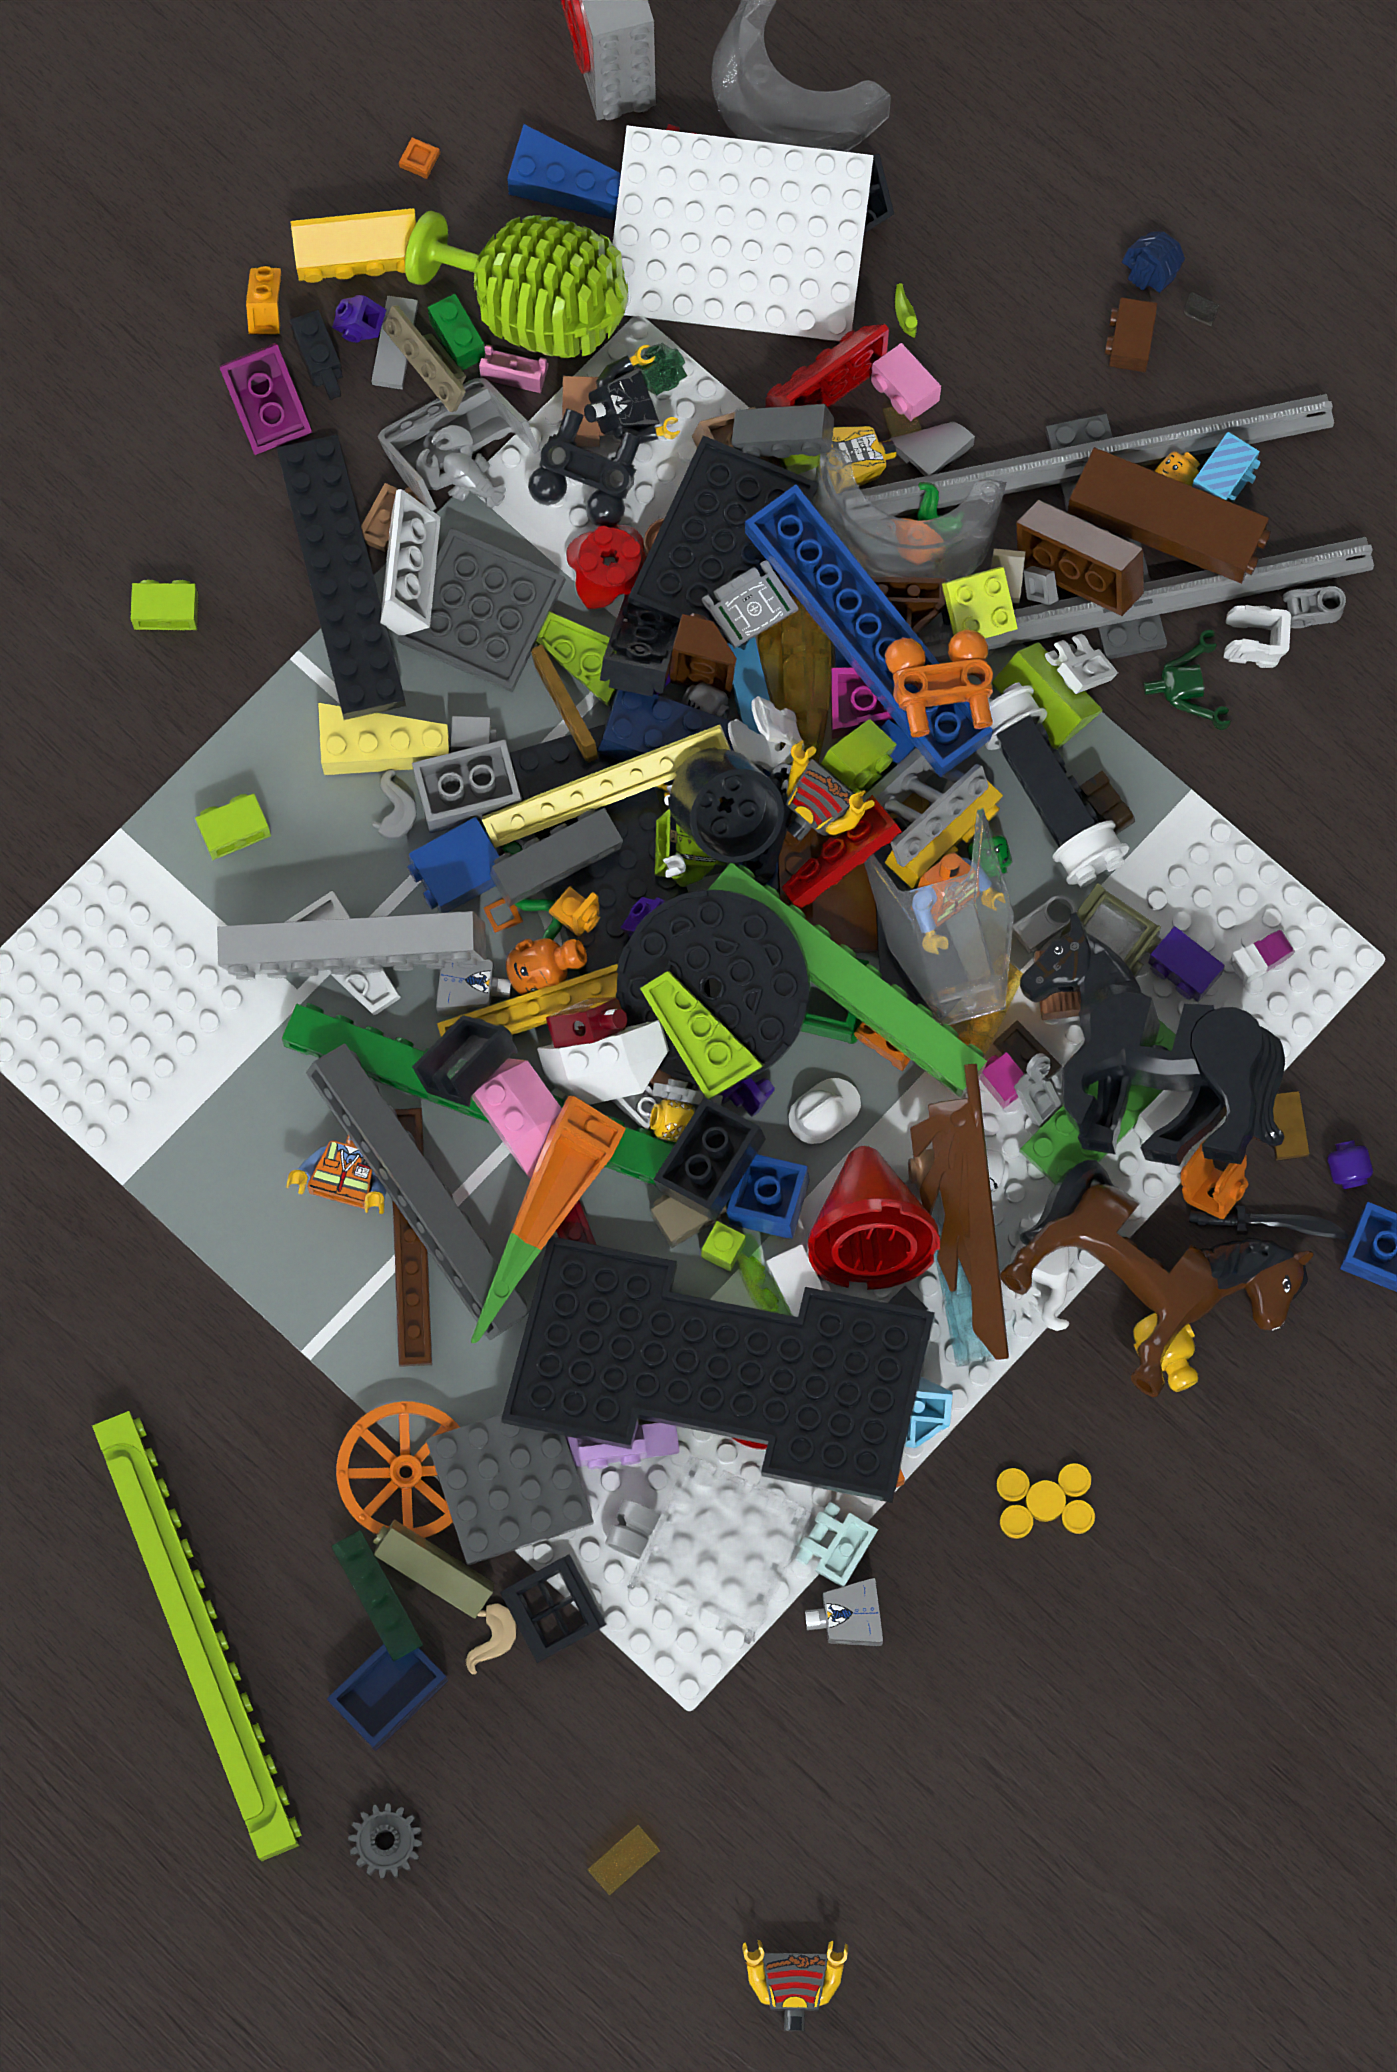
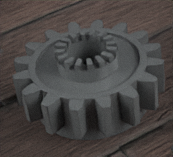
[348,1803,423,1879]

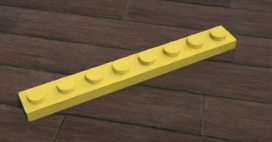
[482,724,731,848]

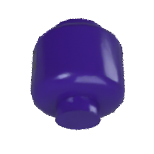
[1327,1140,1373,1189]

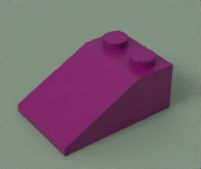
[219,343,312,455]

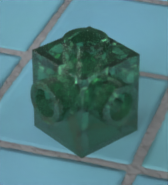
[634,343,687,396]

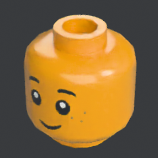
[1155,451,1200,486]

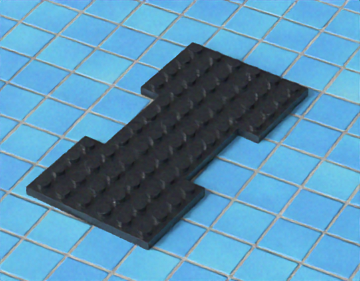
[501,1236,935,1503]

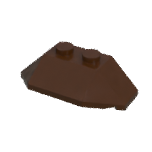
[870,576,946,635]

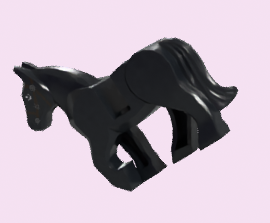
[1020,912,1285,1166]

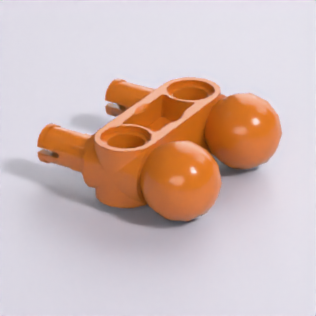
[885,629,993,738]

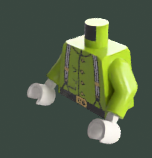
[655,785,728,887]

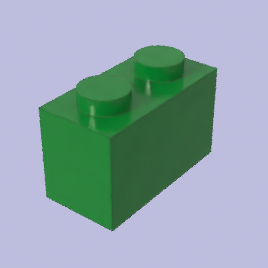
[428,294,485,371]

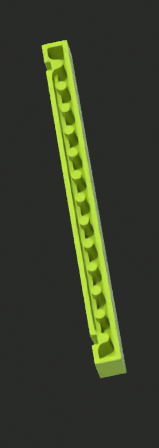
[92,1411,302,1861]

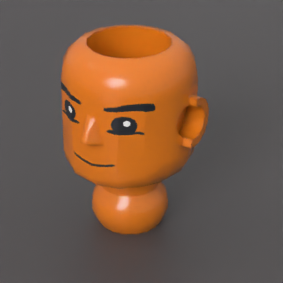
[506,938,587,995]

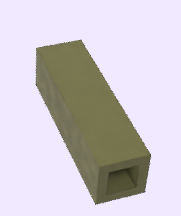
[373,1520,495,1619]

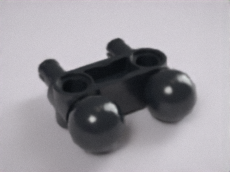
[528,408,642,527]

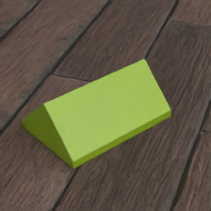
[992,642,1103,750]

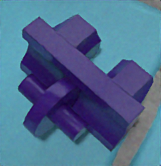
[720,1078,775,1117]

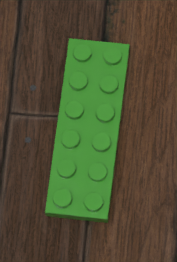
[1019,1019,1176,1185]

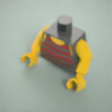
[786,740,875,841]
[742,1940,848,2031]

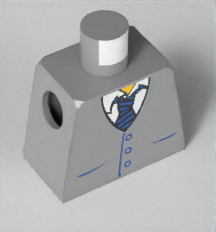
[436,959,512,1016]
[805,1578,883,1646]

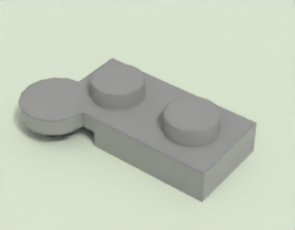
[1014,1053,1063,1128]
[652,1079,723,1105]

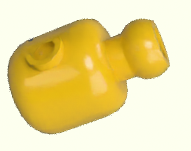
[1133,1313,1198,1392]

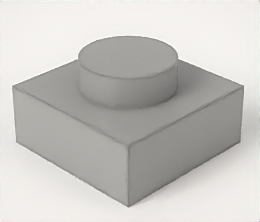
[1023,566,1058,605]

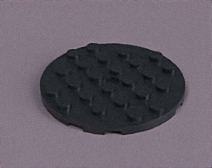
[616,890,810,1085]

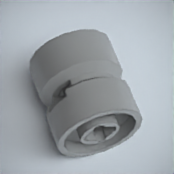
[605,1500,662,1560]

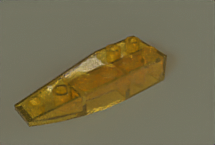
[758,591,831,779]

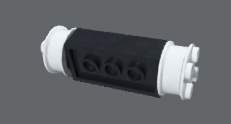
[985,682,1129,888]

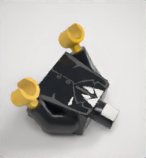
[584,345,680,444]

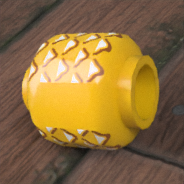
[649,1098,695,1142]

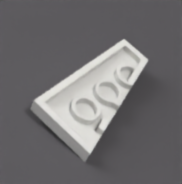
[284,891,401,1015]

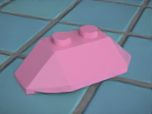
[472,1058,562,1179]

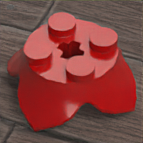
[566,524,647,609]

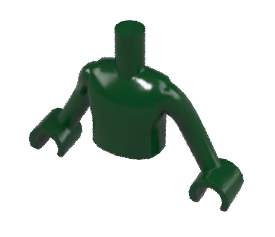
[1143,630,1231,730]

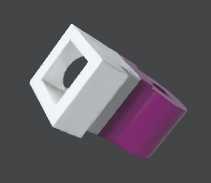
[1229,930,1295,986]

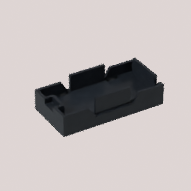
[600,595,680,697]

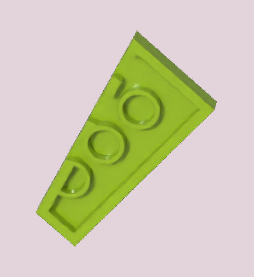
[640,971,764,1100]

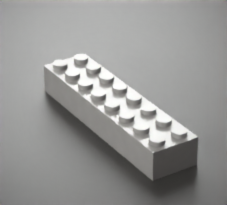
[217,911,486,980]

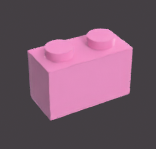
[871,343,941,421]

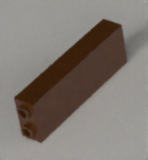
[1067,447,1271,584]

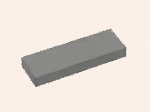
[371,296,419,390]

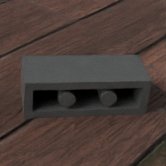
[732,404,834,458]

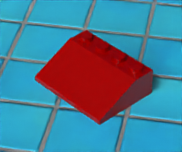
[765,324,889,408]

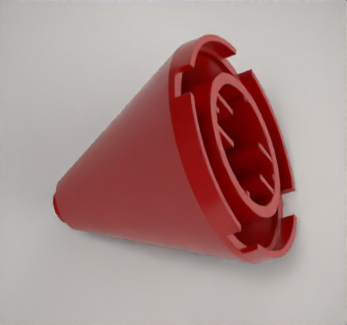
[807,1146,940,1290]

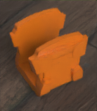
[1180,1140,1248,1219]

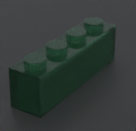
[331,1530,423,1662]

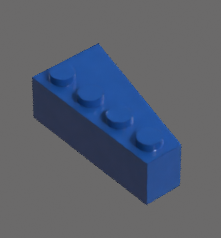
[507,124,621,220]

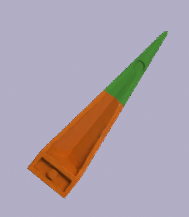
[471,1096,626,1343]

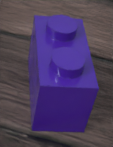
[1148,926,1225,1002]

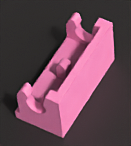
[479,344,548,393]

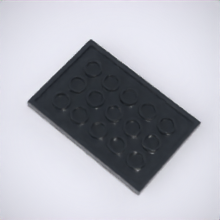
[628,435,819,650]

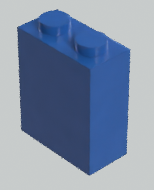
[407,817,499,913]

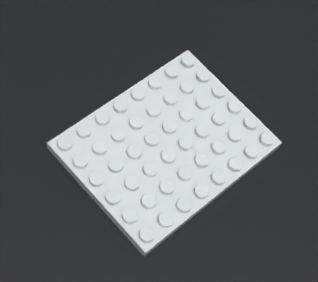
[613,125,874,342]

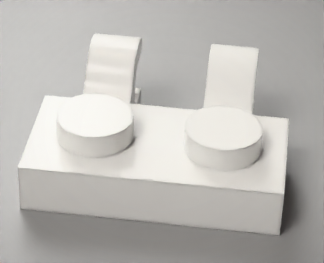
[1045,634,1118,694]

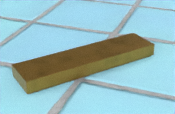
[531,645,598,763]

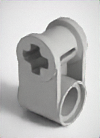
[1283,586,1346,628]

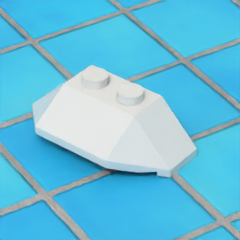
[537,1020,669,1105]

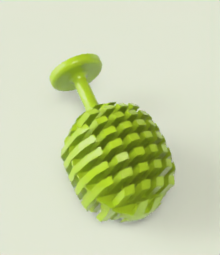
[405,211,628,358]

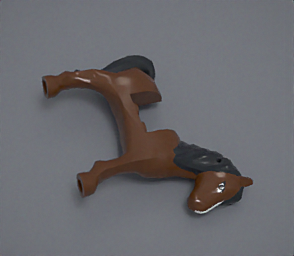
[1000,1160,1314,1397]

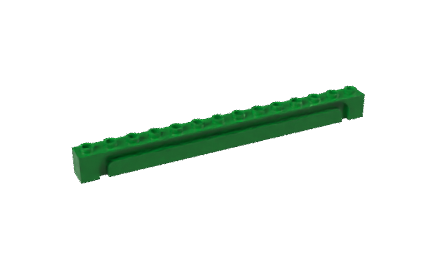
[282,1003,676,1187]

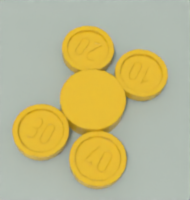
[996,1463,1095,1539]

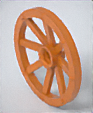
[336,1401,460,1539]

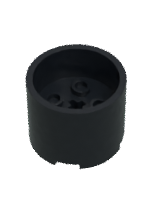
[668,747,784,863]

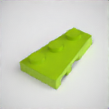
[536,612,616,707]

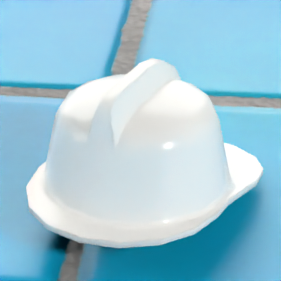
[788,1078,861,1144]

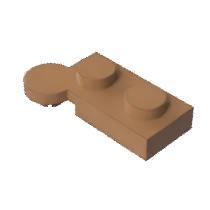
[361,483,425,552]

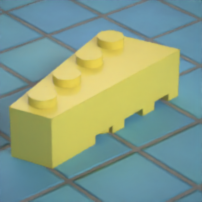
[318,703,450,775]

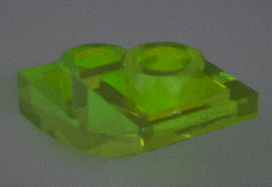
[738,1252,780,1313]

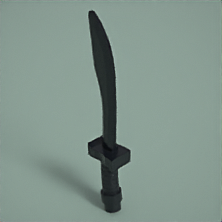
[1189,1206,1348,1240]

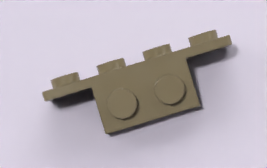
[383,306,466,412]

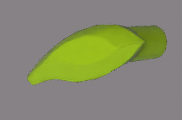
[895,283,917,338]

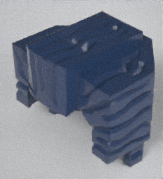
[1122,231,1185,293]

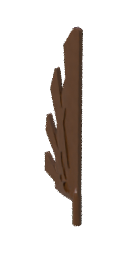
[910,1063,1009,1360]

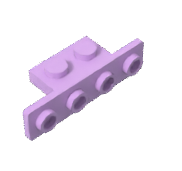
[565,1423,679,1470]

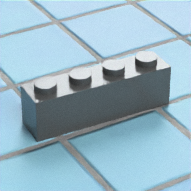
[490,808,623,907]

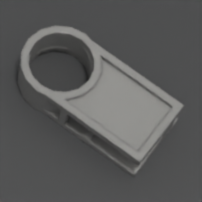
[1011,895,1076,954]

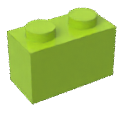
[131,580,198,630]
[195,793,271,861]

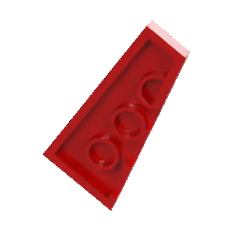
[781,795,902,909]

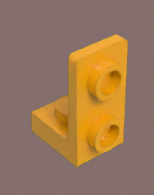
[246,266,281,334]
[549,886,600,937]

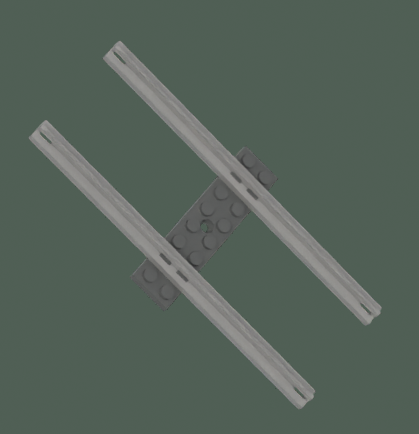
[841,394,1374,661]

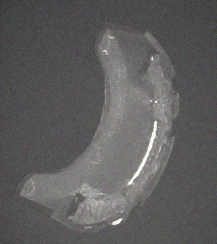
[711,0,891,152]
[811,448,1007,582]

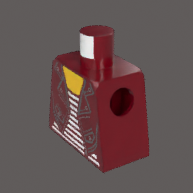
[546,997,627,1048]

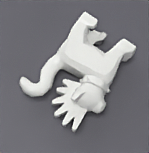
[1001,1219,1078,1331]

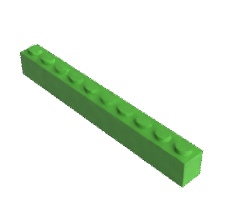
[708,863,987,1098]

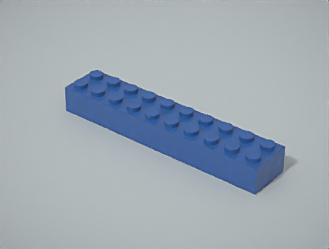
[745,485,993,778]

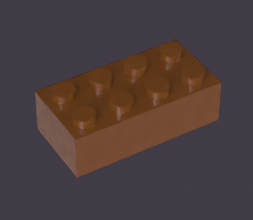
[1016,500,1144,616]

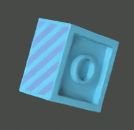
[1192,432,1261,503]

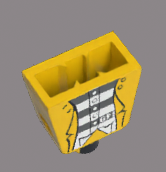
[821,426,896,495]

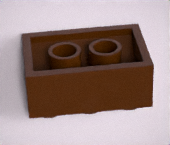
[669,614,737,698]

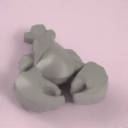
[415,425,506,509]

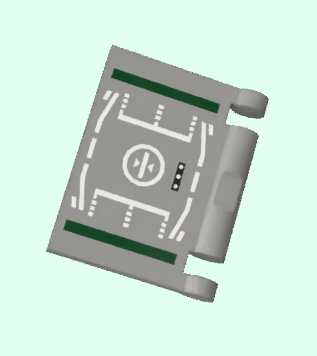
[702,560,799,649]

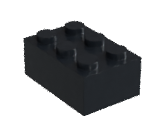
[653,1097,766,1221]

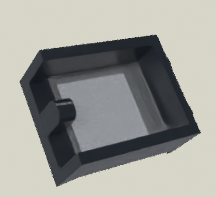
[412,1015,518,1107]

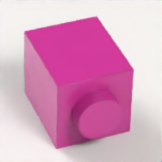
[979,1052,1024,1109]

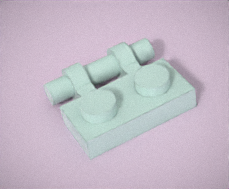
[795,1502,878,1587]

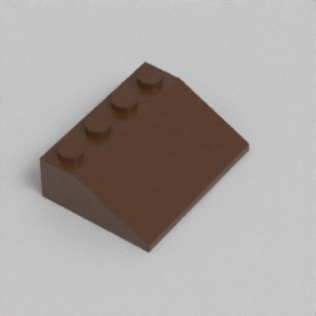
[778,821,878,953]

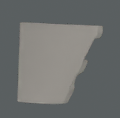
[890,421,975,476]

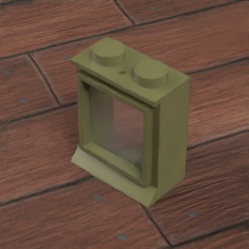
[1060,883,1162,978]

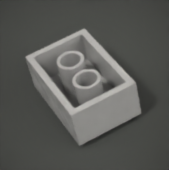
[412,740,521,833]

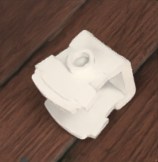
[1224,605,1291,668]
[728,696,805,772]

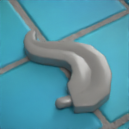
[372,769,417,840]

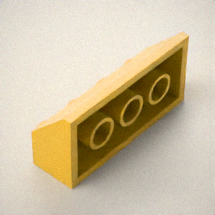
[291,208,416,283]

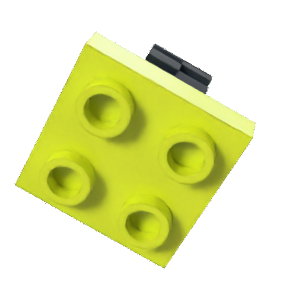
[941,567,1018,639]

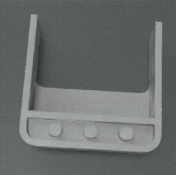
[378,378,540,511]

